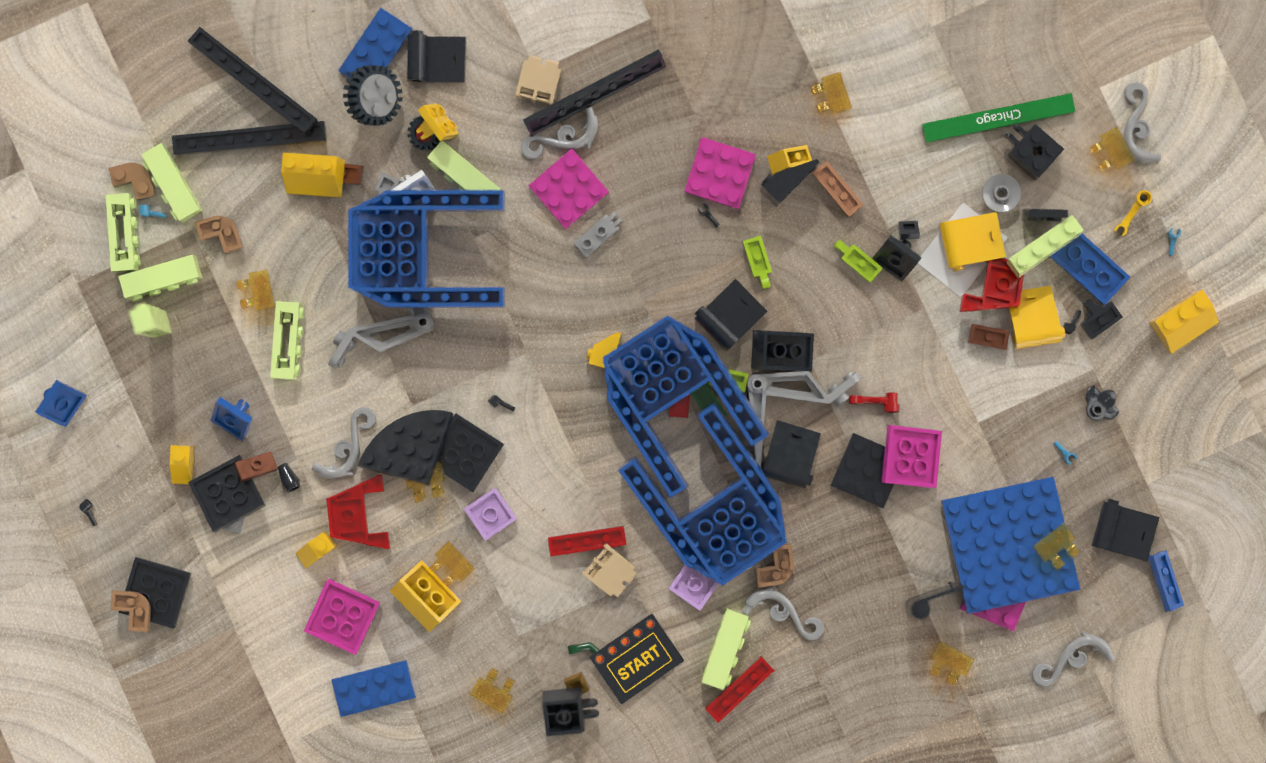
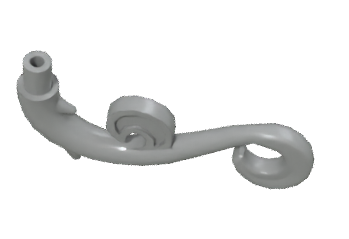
[1120,82,1161,163]
[521,107,598,159]
[312,407,376,479]
[742,585,824,640]
[1032,631,1115,686]

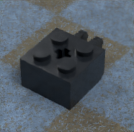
[1004,124,1064,180]
[542,687,599,736]

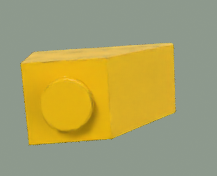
[767,145,812,174]
[586,332,621,369]
[169,445,195,485]
[295,531,338,569]

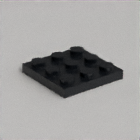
[435,413,504,492]
[830,433,894,508]
[188,455,266,533]
[119,557,192,629]

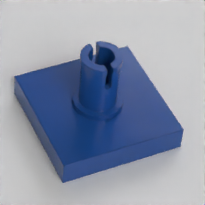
[35,379,87,427]
[210,397,252,441]

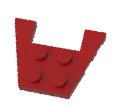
[959,258,1024,312]
[326,474,390,549]

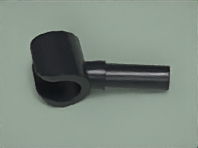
[698,203,720,227]
[1063,309,1081,334]
[488,395,516,412]
[79,499,97,526]

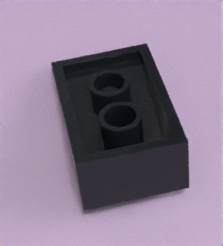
[761,159,820,207]
[751,330,814,371]

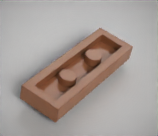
[812,161,864,217]

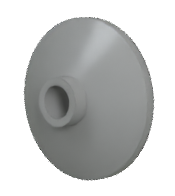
[982,174,1021,212]

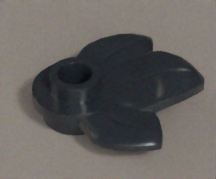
[1085,385,1119,421]

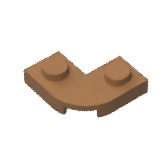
[108,162,156,201]
[195,216,244,254]
[755,544,794,588]
[110,590,151,632]

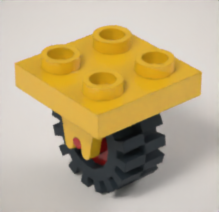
[407,103,459,150]

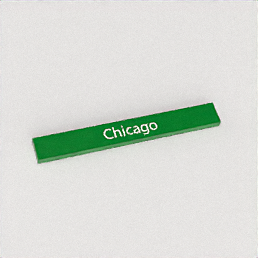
[922,93,1076,143]

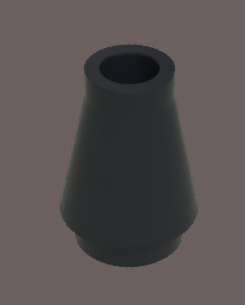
[278,463,301,493]

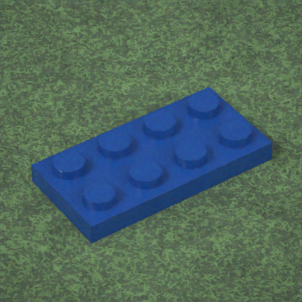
[338,7,413,78]
[1050,233,1130,306]
[331,660,416,717]

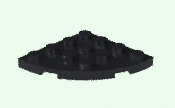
[357,410,454,486]

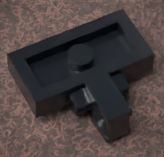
[1080,299,1123,340]

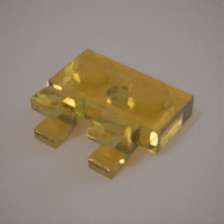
[810,72,852,115]
[1089,127,1135,171]
[236,270,275,311]
[405,461,445,503]
[1033,523,1080,570]
[429,541,475,587]
[929,641,975,686]
[469,667,515,714]

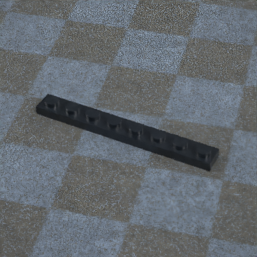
[188,27,318,135]
[523,49,666,137]
[172,121,327,156]

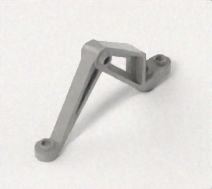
[328,308,435,369]
[747,371,861,467]

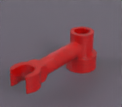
[849,392,900,413]

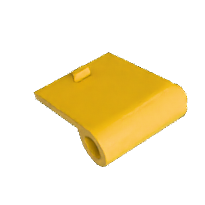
[939,212,1006,272]
[1009,285,1065,349]

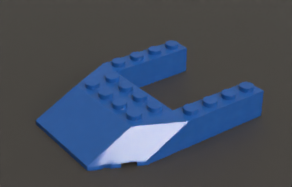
[348,190,505,308]
[603,315,769,498]
[618,402,787,585]

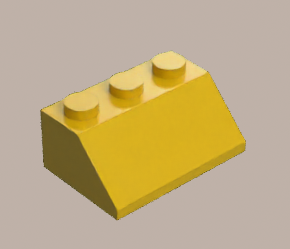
[281,153,345,198]
[1149,289,1219,354]
[390,560,462,632]

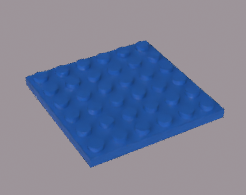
[941,477,1081,614]

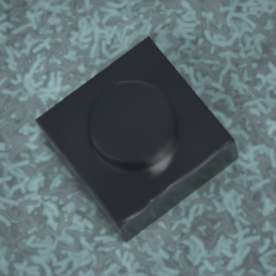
[898,221,920,240]

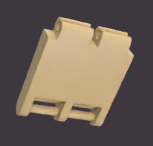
[515,55,561,106]
[582,543,637,597]

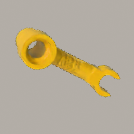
[1114,190,1152,236]

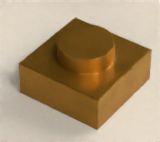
[564,672,590,694]

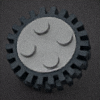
[343,65,403,126]

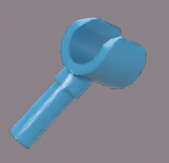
[139,205,166,218]
[1167,228,1181,255]
[1053,441,1077,464]

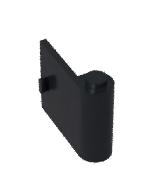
[407,30,466,83]
[694,279,768,352]
[762,420,821,489]
[1091,499,1160,561]
[905,581,965,619]

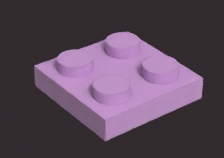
[464,487,517,541]
[668,565,719,610]

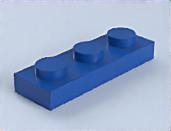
[1148,550,1184,612]

